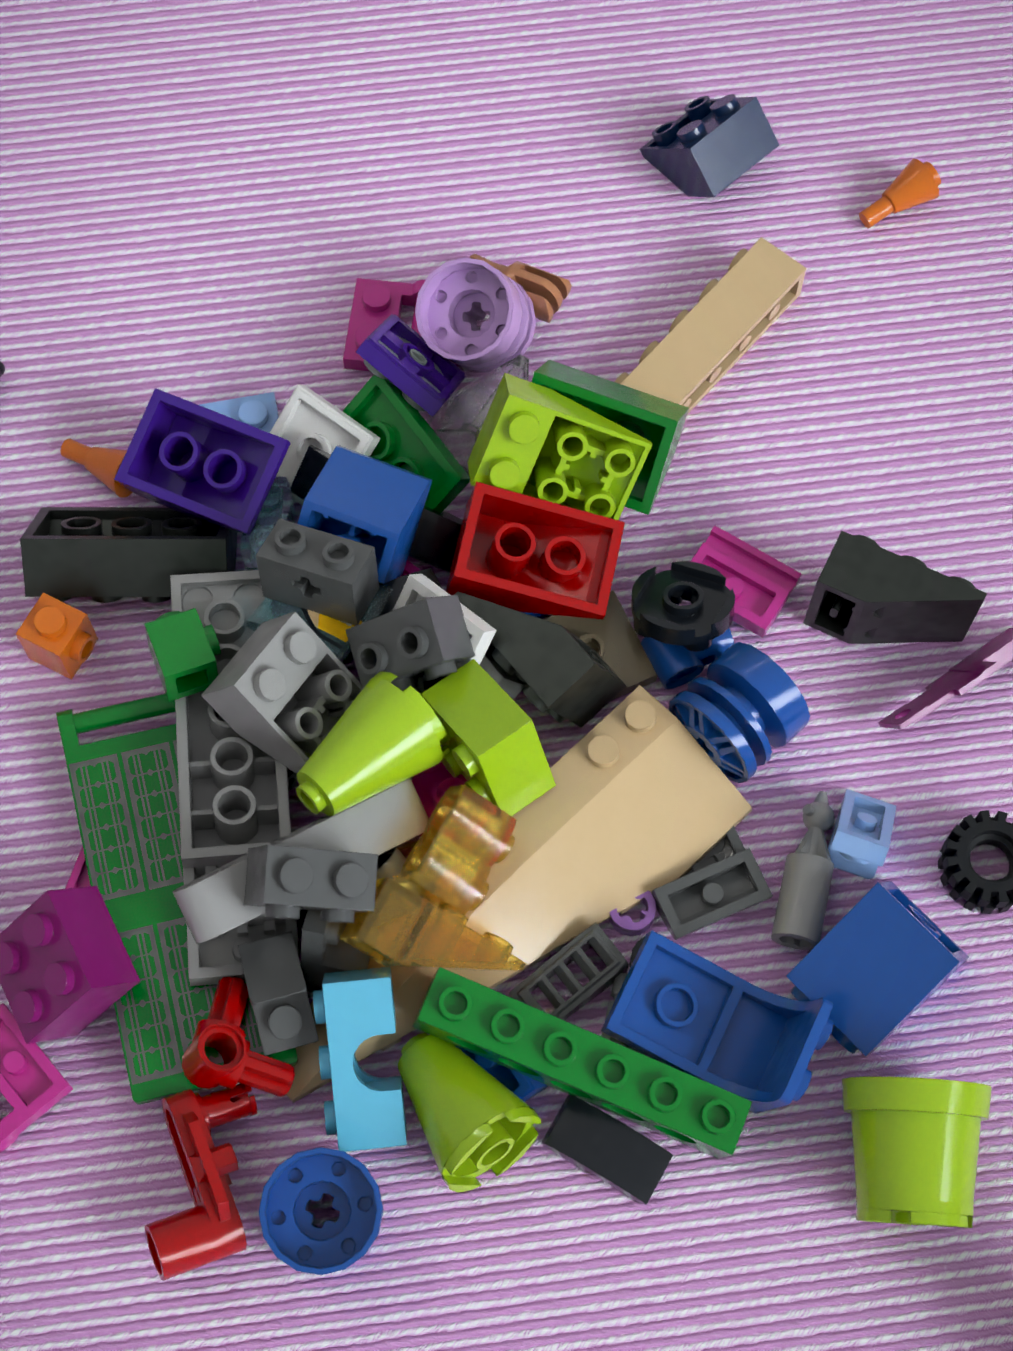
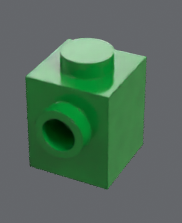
[144,608,221,702]

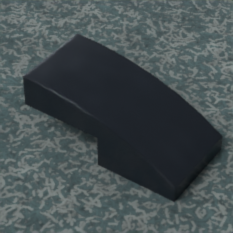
[541,1095,673,1205]

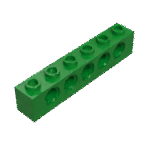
[412,967,752,1158]

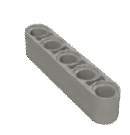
[173,778,432,944]

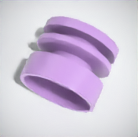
[415,257,536,373]

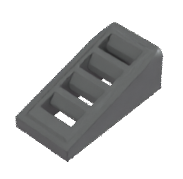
[509,922,629,1021]

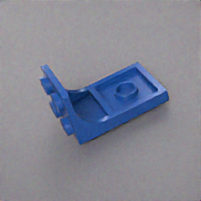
[601,930,834,1114]

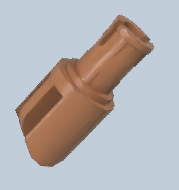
[470,254,572,323]

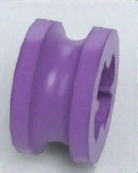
[608,890,656,936]

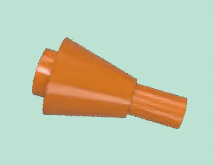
[859,159,941,228]
[60,438,133,498]

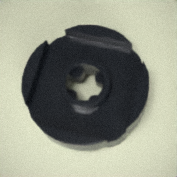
[631,561,735,652]

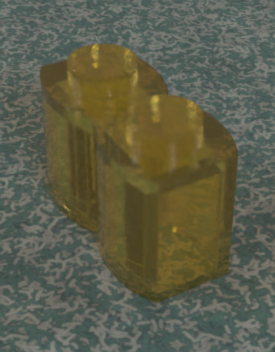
[398,785,517,915]

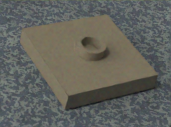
[543,590,657,720]

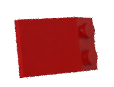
[446,482,625,620]

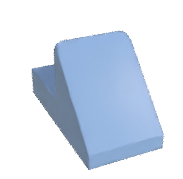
[827,789,896,879]

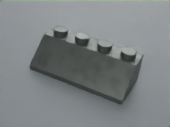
[20,507,238,603]

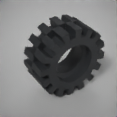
[938,810,1013,914]

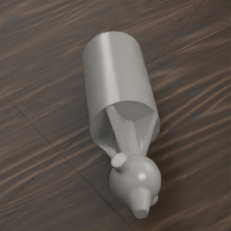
[771,791,835,950]

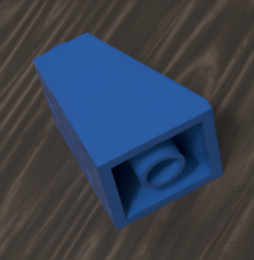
[786,881,969,1056]

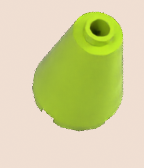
[296,672,449,816]
[398,1033,541,1193]

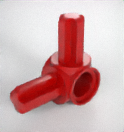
[182,977,295,1097]

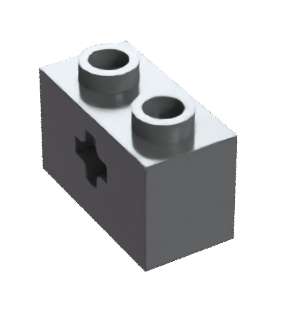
[255,519,380,625]

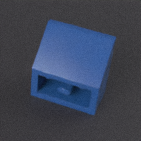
[297,445,432,583]

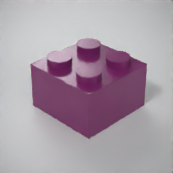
[0,886,140,1044]

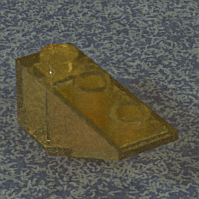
[340,875,526,971]

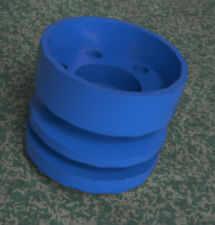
[669,642,810,783]
[259,1147,384,1275]

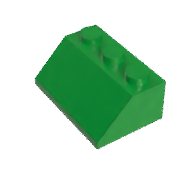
[532,360,689,515]

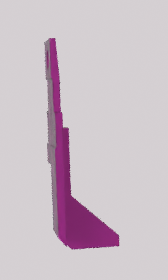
[878,628,1013,729]

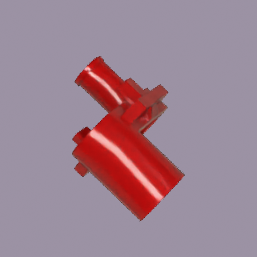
[145,1083,258,1281]

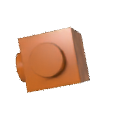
[16,592,98,680]

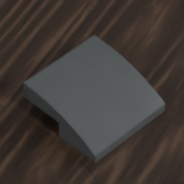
[652,826,773,940]

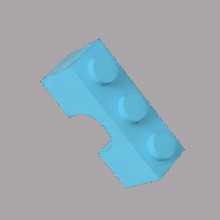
[313,967,407,1152]

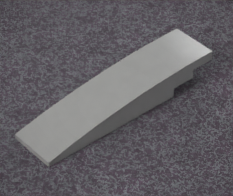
[170,570,300,986]

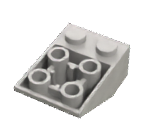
[201,611,362,774]

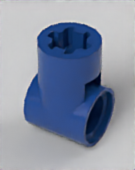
[641,628,734,689]

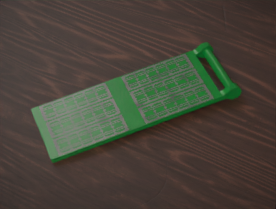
[56,693,298,1105]

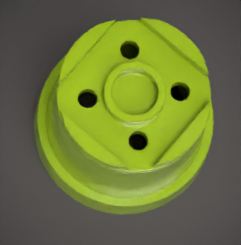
[842,1077,992,1228]

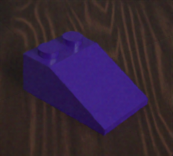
[114,388,291,536]

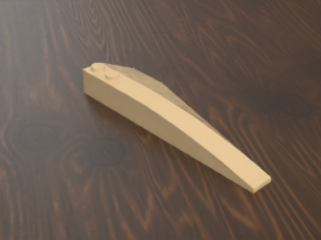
[287,685,752,1103]

